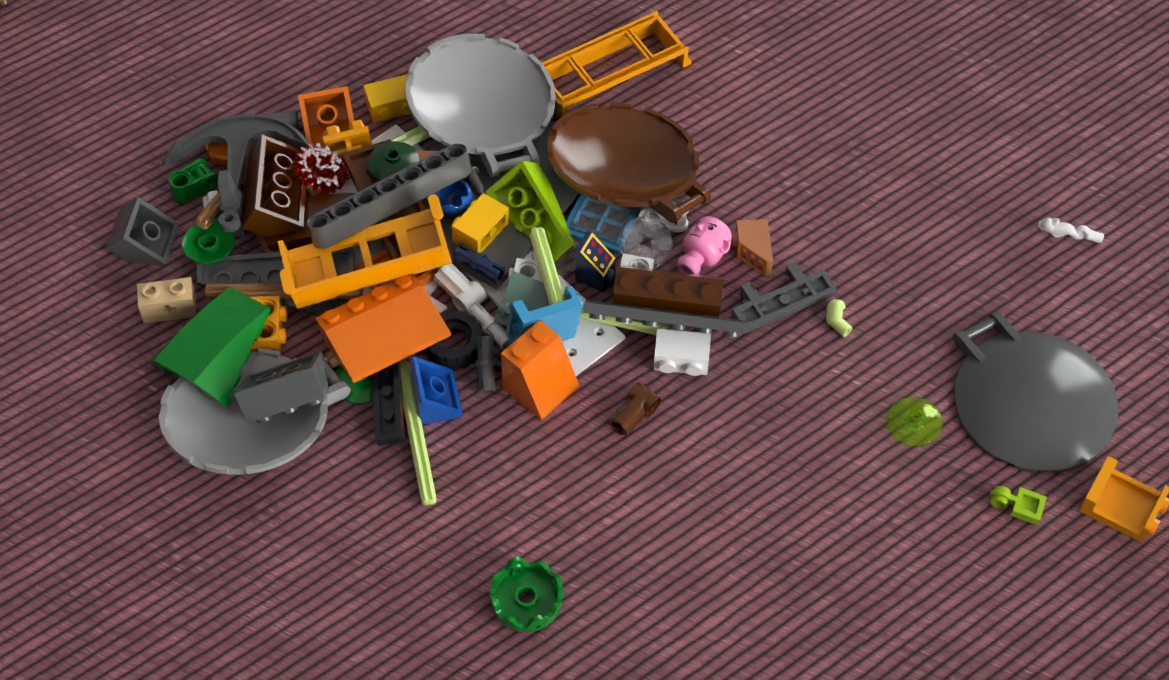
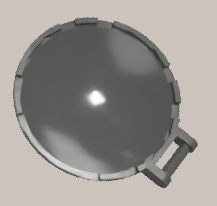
[953,311,1118,473]

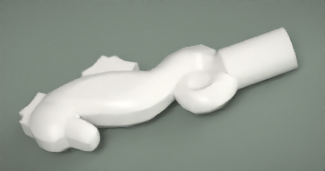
[1038,218,1104,243]

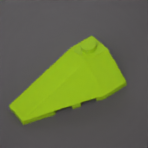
[485,161,575,261]

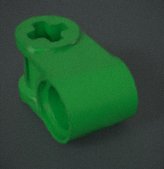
[169,159,219,204]

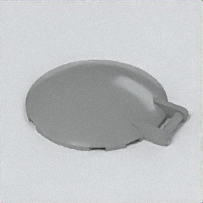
[405,34,556,177]
[159,348,351,475]

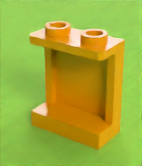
[1079,456,1169,543]

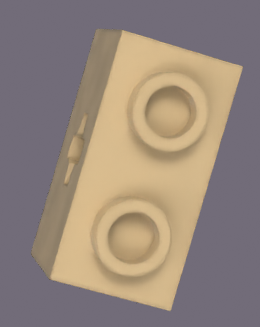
[137,277,197,324]

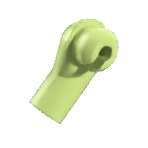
[826,299,852,337]

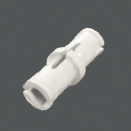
[468,303,511,350]

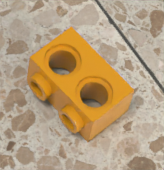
[250,296,287,354]

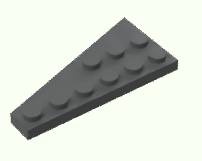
[197,247,355,316]

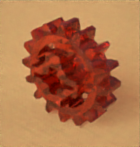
[293,143,349,194]

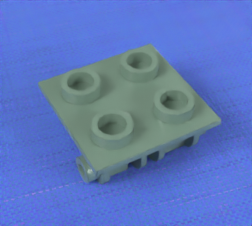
[494,271,563,326]

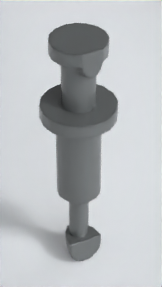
[464,156,485,195]

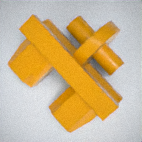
[323,120,372,157]

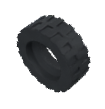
[425,309,483,371]

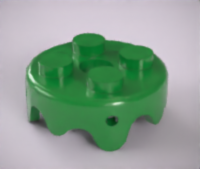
[490,556,563,632]

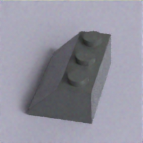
[234,351,329,423]

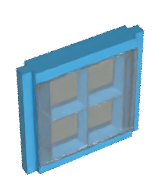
[566,194,642,254]

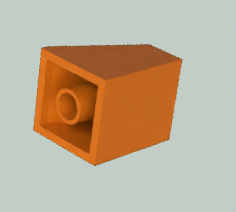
[501,320,579,420]

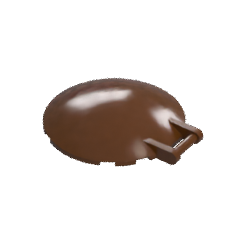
[547,102,711,223]

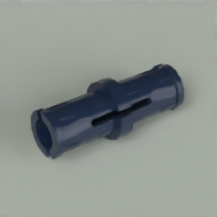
[453,243,506,283]

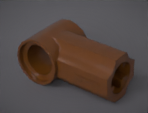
[608,382,661,436]

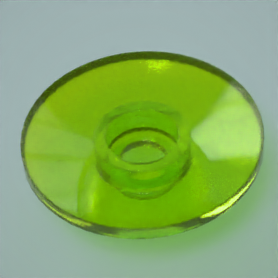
[887,397,943,446]

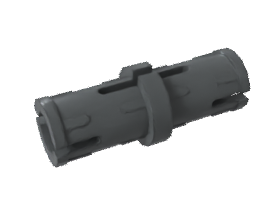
[475,336,497,392]

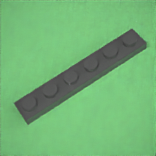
[583,300,747,337]

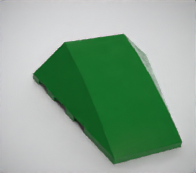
[147,287,271,408]

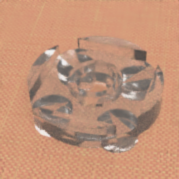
[620,215,673,268]

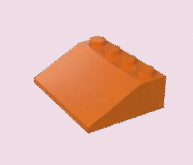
[315,274,451,383]

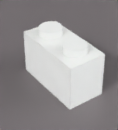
[653,329,711,376]

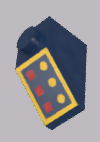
[575,231,616,292]

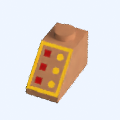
[731,219,773,277]

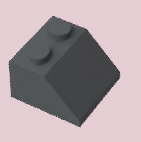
[106,197,180,266]

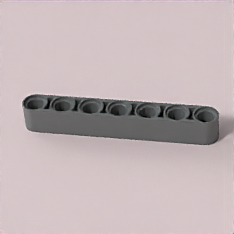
[306,143,472,249]

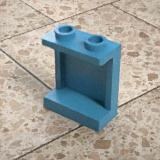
[506,285,583,344]

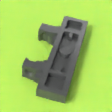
[731,262,837,334]

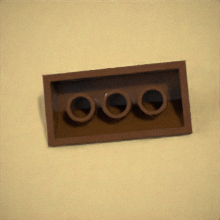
[242,135,309,237]
[613,265,724,331]

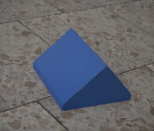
[409,356,463,425]

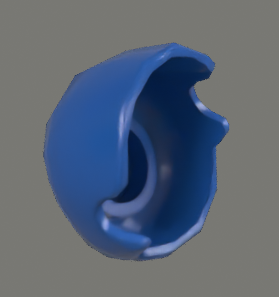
[433,180,473,217]

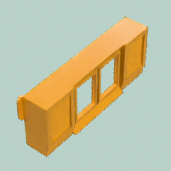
[278,194,452,309]

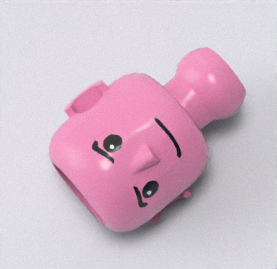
[677,216,732,275]

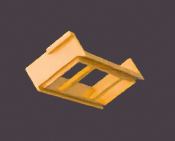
[542,11,691,119]

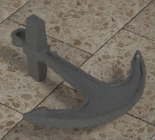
[163,114,312,237]

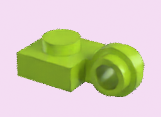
[989,486,1047,525]

